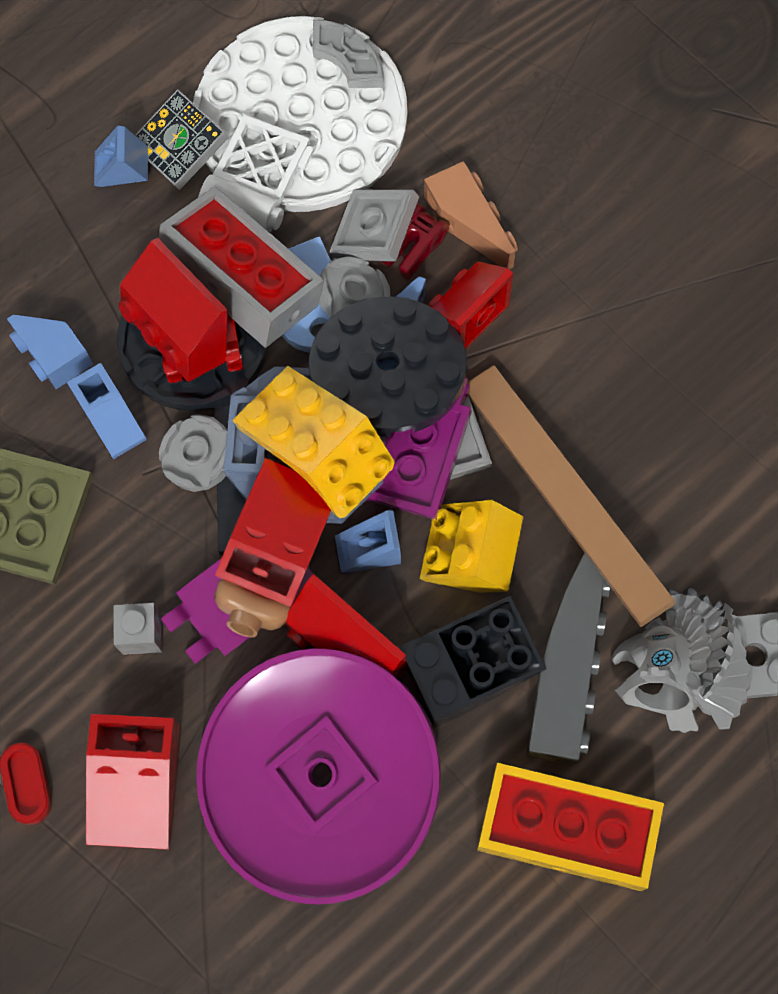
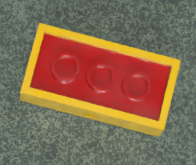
[477,763,664,891]

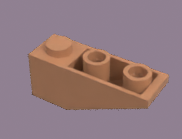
[424,161,518,269]

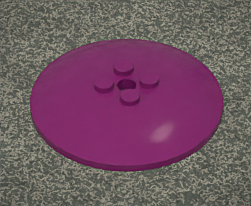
[196,649,441,905]

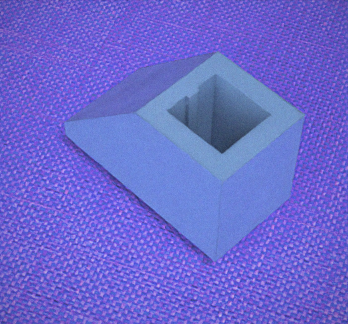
[7,315,94,389]
[67,363,147,459]

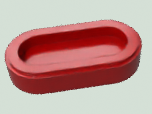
[0,742,52,825]

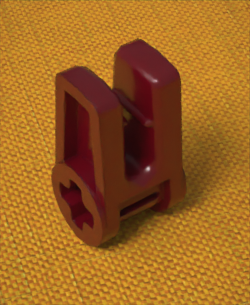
[381,203,450,280]

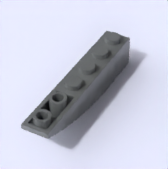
[526,553,611,765]

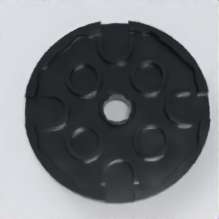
[309,297,466,437]
[117,316,269,411]

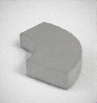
[313,19,384,88]

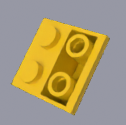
[420,500,523,593]

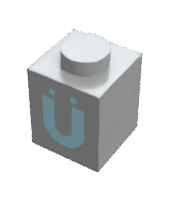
[114,603,162,655]

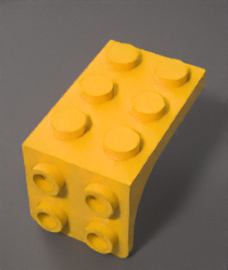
[232,366,394,518]

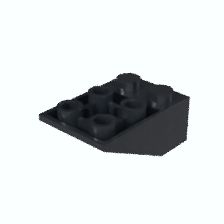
[399,596,547,728]

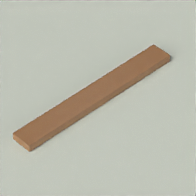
[467,365,675,627]

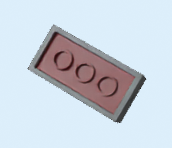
[159,186,324,348]

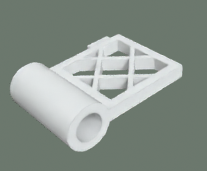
[199,114,314,233]

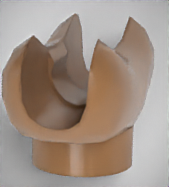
[214,579,291,637]

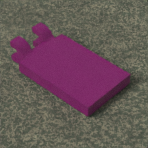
[367,377,472,520]
[161,559,313,664]

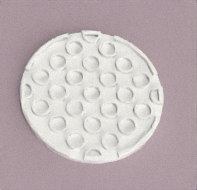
[193,16,407,212]

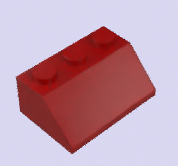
[119,238,227,382]
[285,574,407,679]

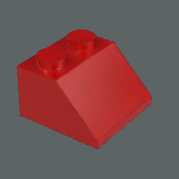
[428,261,513,350]

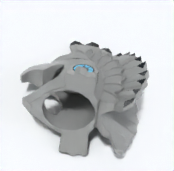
[611,587,751,733]

